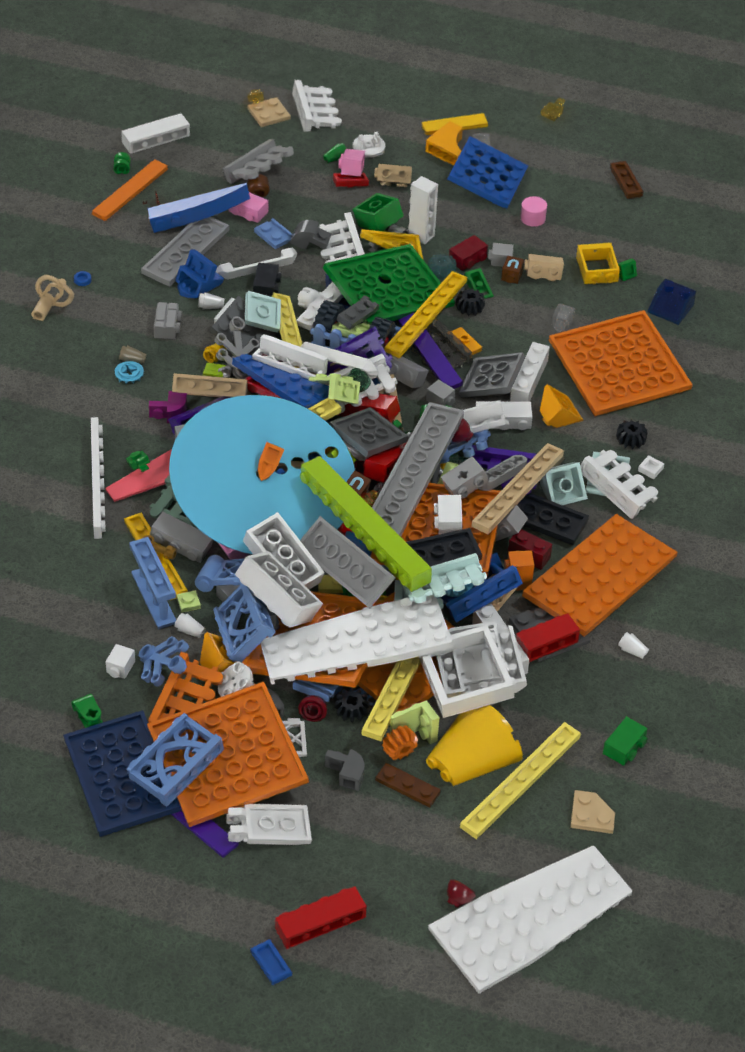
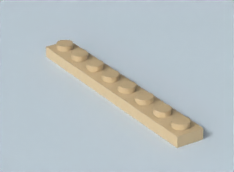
[471,443,564,534]

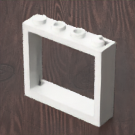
[419,625,516,718]

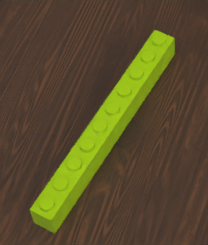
[300,456,432,592]

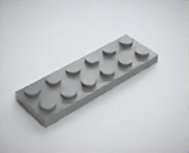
[141,217,229,287]
[300,516,395,608]

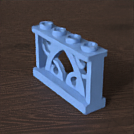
[213,581,276,663]
[127,713,224,807]

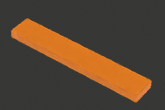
[92,159,168,221]

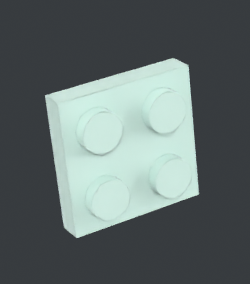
[245,291,281,333]

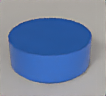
[74,271,91,286]

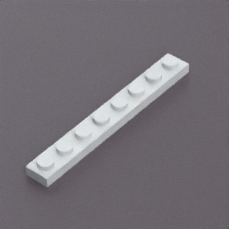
[91,417,106,539]

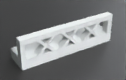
[252,334,328,379]
[463,400,506,433]

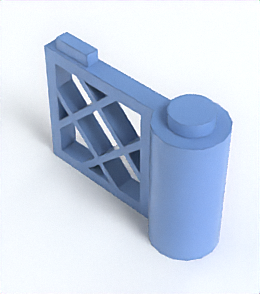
[195,555,245,592]

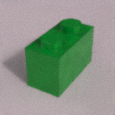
[603,716,648,766]

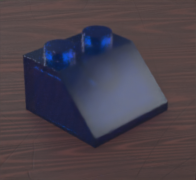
[648,279,696,325]

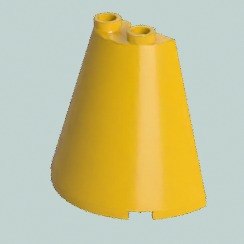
[426,705,523,786]

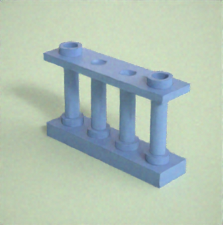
[129,537,176,629]

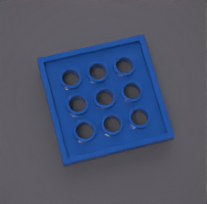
[447,136,528,208]

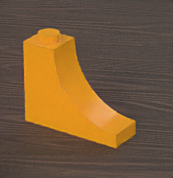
[426,121,463,166]

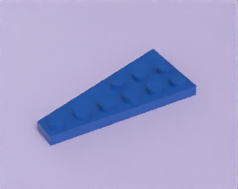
[232,354,337,409]

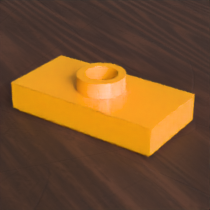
[447,327,482,357]

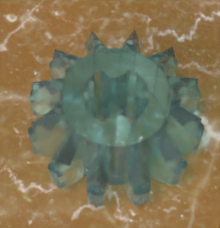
[428,253,457,279]

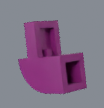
[149,391,188,423]

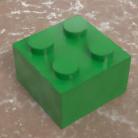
[352,193,404,231]

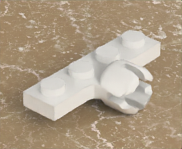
[296,282,344,330]

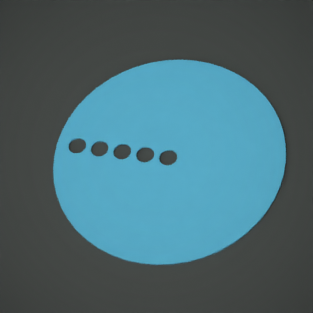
[169,395,355,555]

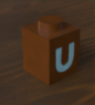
[501,256,524,284]
[347,471,371,498]

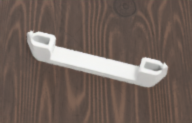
[216,248,297,280]
[300,342,379,376]

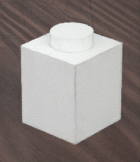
[106,644,135,679]

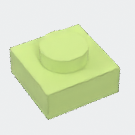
[176,590,201,613]

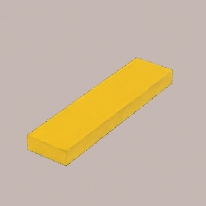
[422,113,488,136]

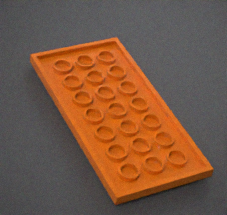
[522,514,678,637]

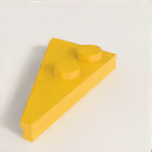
[360,229,423,259]

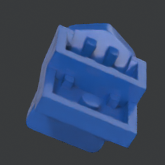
[175,249,224,299]

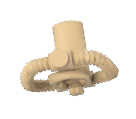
[31,275,74,321]

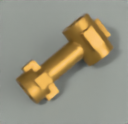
[143,535,177,560]

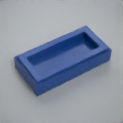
[250,939,292,985]

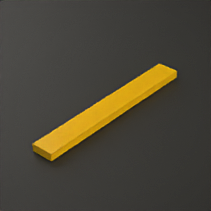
[384,271,467,359]

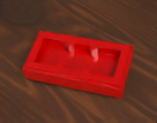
[332,173,369,188]

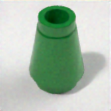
[323,143,347,163]

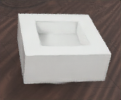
[638,455,664,479]

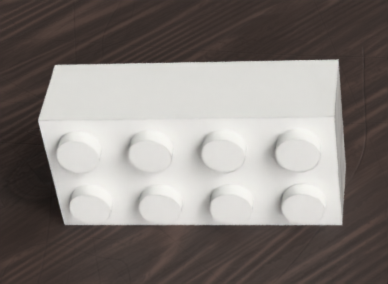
[243,512,325,589]
[235,551,323,628]

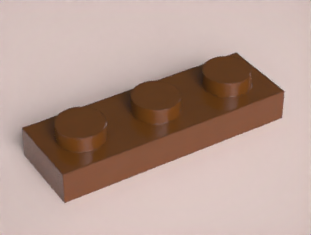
[610,161,643,199]
[375,763,441,808]

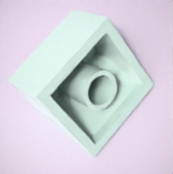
[540,462,588,505]

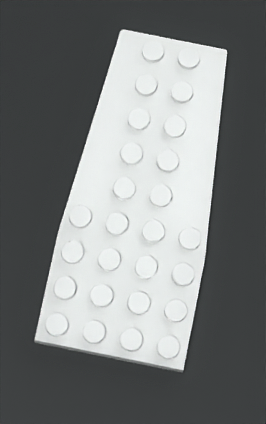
[261,595,453,684]
[428,846,632,994]

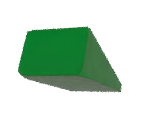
[464,268,494,299]

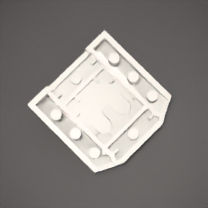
[436,622,527,698]

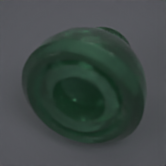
[348,368,371,393]

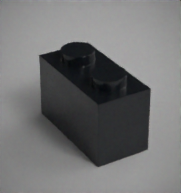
[253,263,282,297]

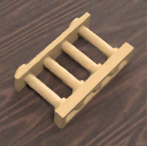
[172,373,251,397]

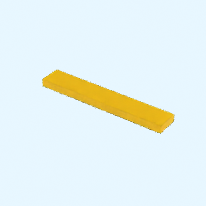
[124,512,188,600]

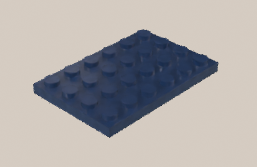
[63,710,182,837]

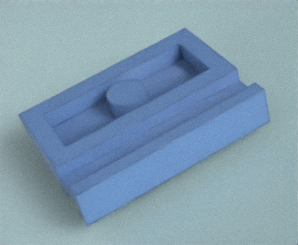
[254,218,292,249]
[293,680,343,702]

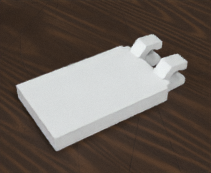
[226,804,312,845]

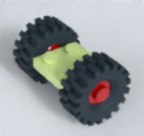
[311,300,396,356]

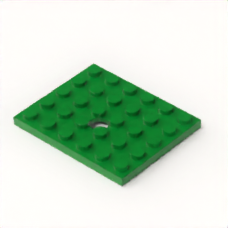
[323,244,455,325]

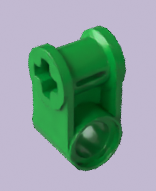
[71,693,103,728]

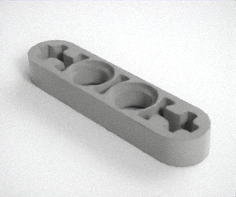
[478,455,527,491]

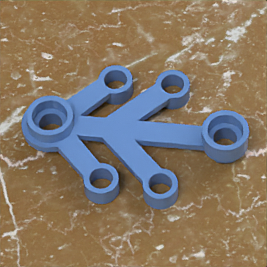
[440,429,491,464]
[139,636,189,687]

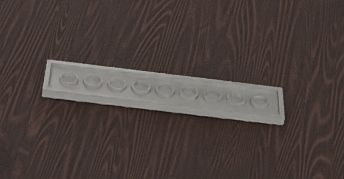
[372,402,464,537]

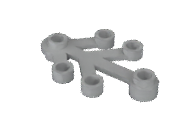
[214,316,260,379]

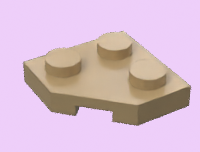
[570,790,615,834]

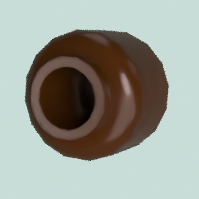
[247,174,270,198]

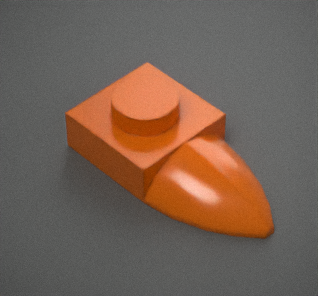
[258,442,284,481]

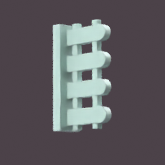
[402,553,487,603]

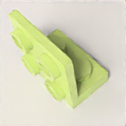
[308,373,360,404]
[390,700,439,745]

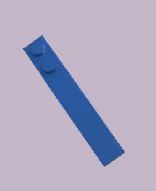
[148,183,251,233]

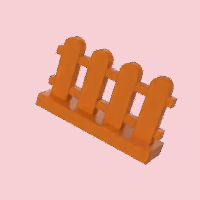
[148,652,223,723]

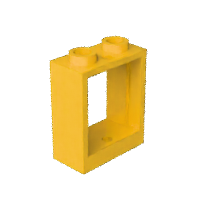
[576,243,620,284]

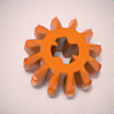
[382,725,418,760]

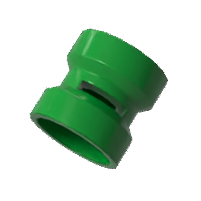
[113,152,131,174]

